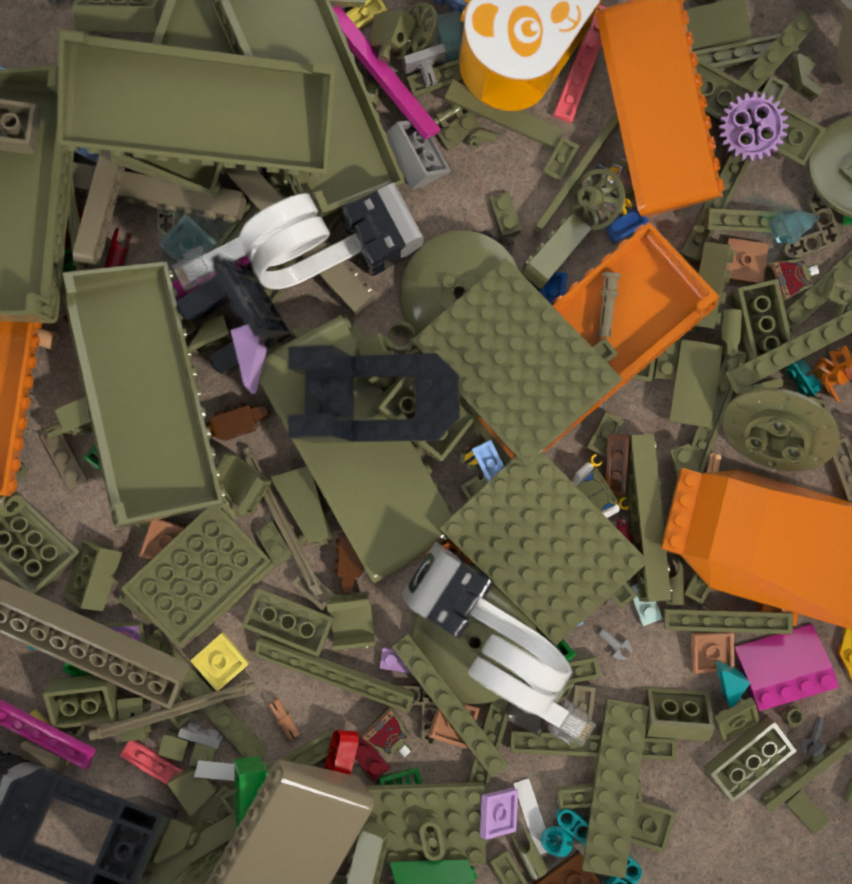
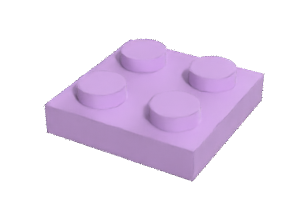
[480,788,518,840]

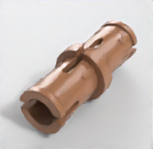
[268,698,300,741]

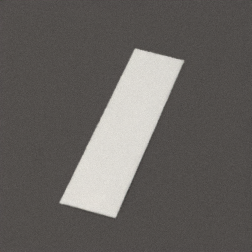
[194,760,234,781]
[514,778,549,855]

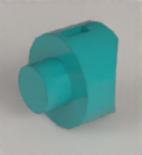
[541,826,573,857]

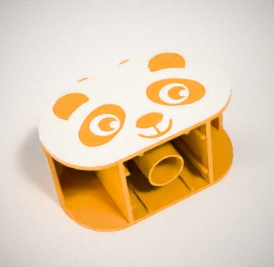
[459,0,602,111]

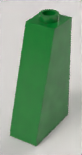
[390,860,477,884]

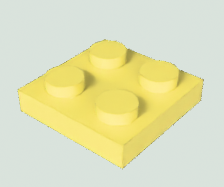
[190,632,250,691]

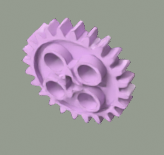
[718,92,789,162]

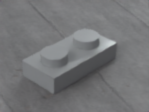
[178,723,224,749]

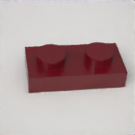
[355,737,390,781]

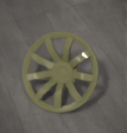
[391,2,437,61]
[569,169,625,231]

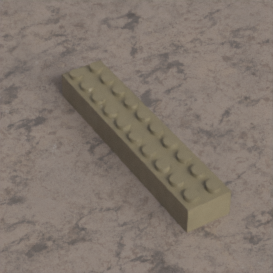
[0,579,191,709]

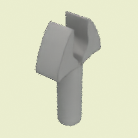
[598,628,633,660]

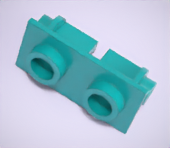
[785,358,821,397]

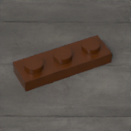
[606,433,630,496]

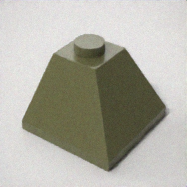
[189,314,233,356]
[358,333,394,390]

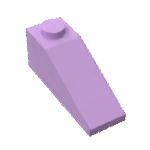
[231,324,267,394]

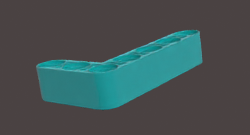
[555,807,642,884]

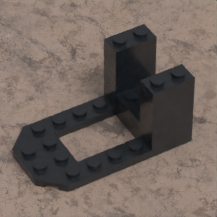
[176,253,292,374]
[288,345,460,443]
[0,767,178,884]

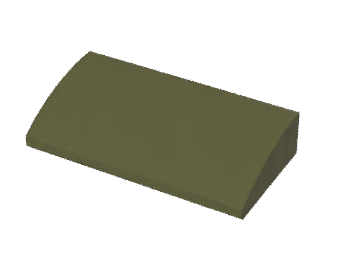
[669,340,723,428]
[242,588,334,657]
[703,715,796,803]

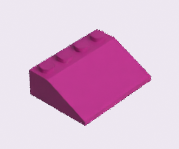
[734,624,839,711]

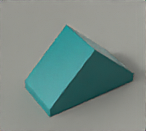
[715,661,750,708]

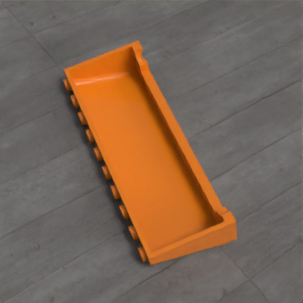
[596,0,725,217]

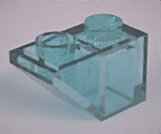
[769,210,819,244]

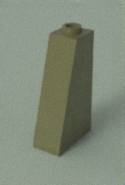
[271,466,333,547]

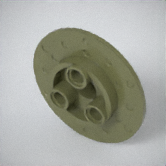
[723,388,840,471]

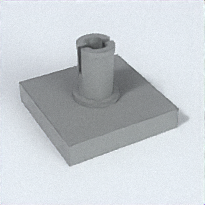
[403,44,446,87]

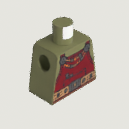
[765,258,819,301]
[361,706,412,758]

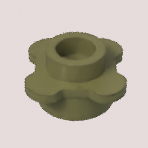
[780,703,806,728]

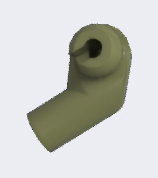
[468,128,497,148]

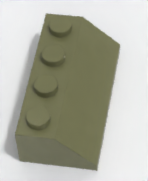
[72,0,163,35]

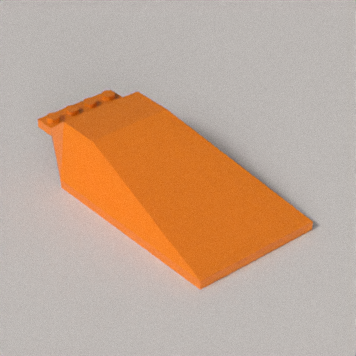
[660,468,852,630]

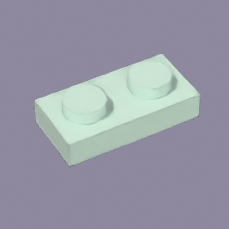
[630,583,663,626]

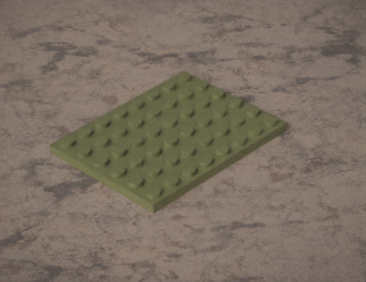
[411,258,622,466]
[440,451,649,645]

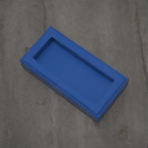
[605,207,649,244]

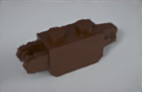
[205,403,270,441]
[334,531,364,594]

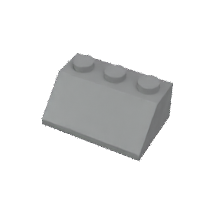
[386,121,451,189]

